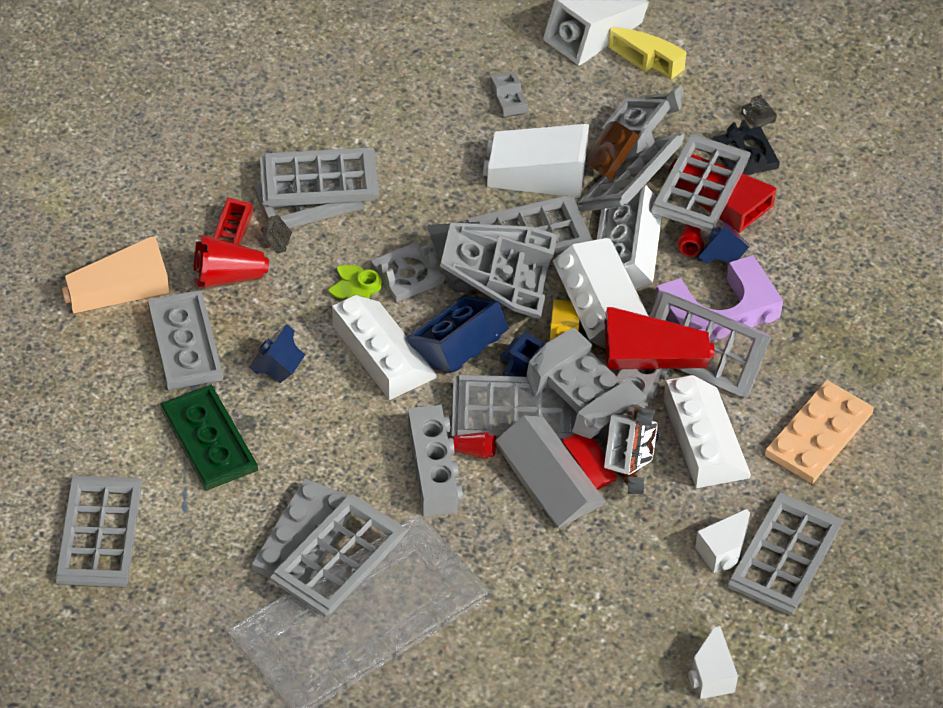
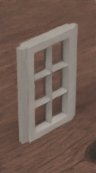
[253,163,363,233]

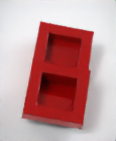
[562,434,617,490]

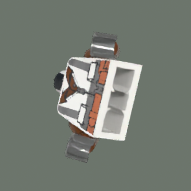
[604,404,659,495]

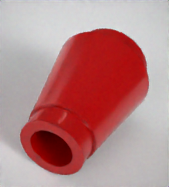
[677,224,704,257]
[453,431,496,460]

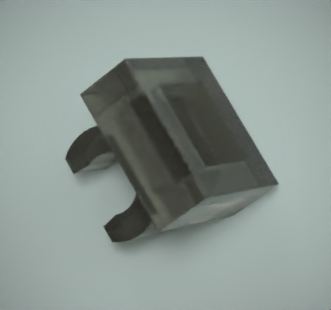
[741,95,777,128]
[257,215,292,254]

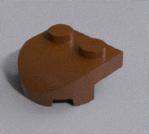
[585,121,640,180]

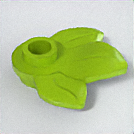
[328,265,382,300]

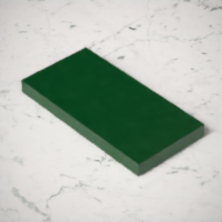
[160,384,258,491]

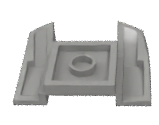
[601,85,684,160]
[527,328,647,438]

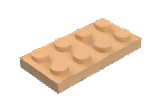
[765,380,874,484]

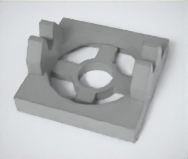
[371,242,444,303]

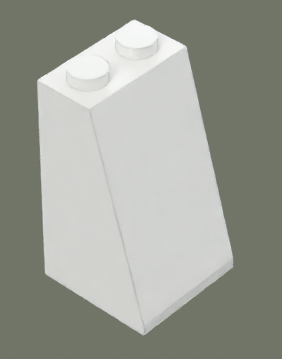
[543,0,649,66]
[483,124,589,198]

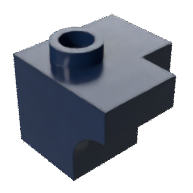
[699,222,749,265]
[249,324,306,383]
[500,332,545,392]

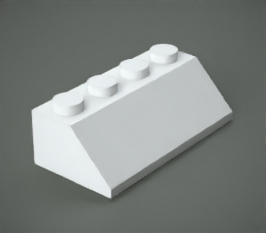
[597,185,662,289]
[552,238,648,350]
[332,295,437,400]
[663,375,751,488]

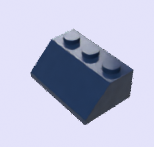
[406,295,509,373]

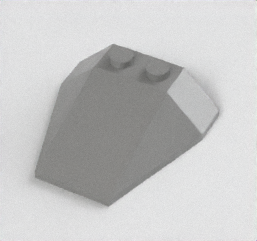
[440,223,558,319]

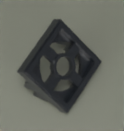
[713,120,780,175]

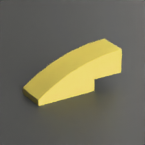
[608,27,686,79]

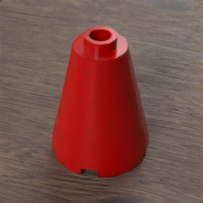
[193,235,269,289]

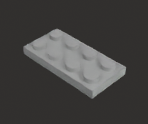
[148,290,223,390]
[252,479,352,585]

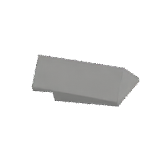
[495,415,606,529]

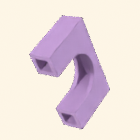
[655,255,783,341]

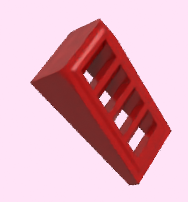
[213,197,254,245]

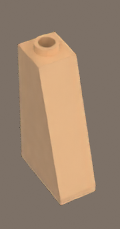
[62,236,169,313]

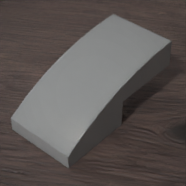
[490,72,528,117]

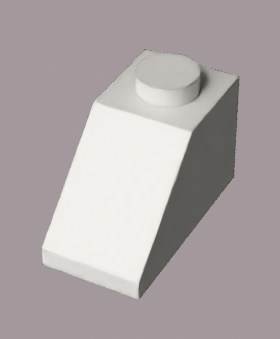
[695,509,750,573]
[689,626,738,699]

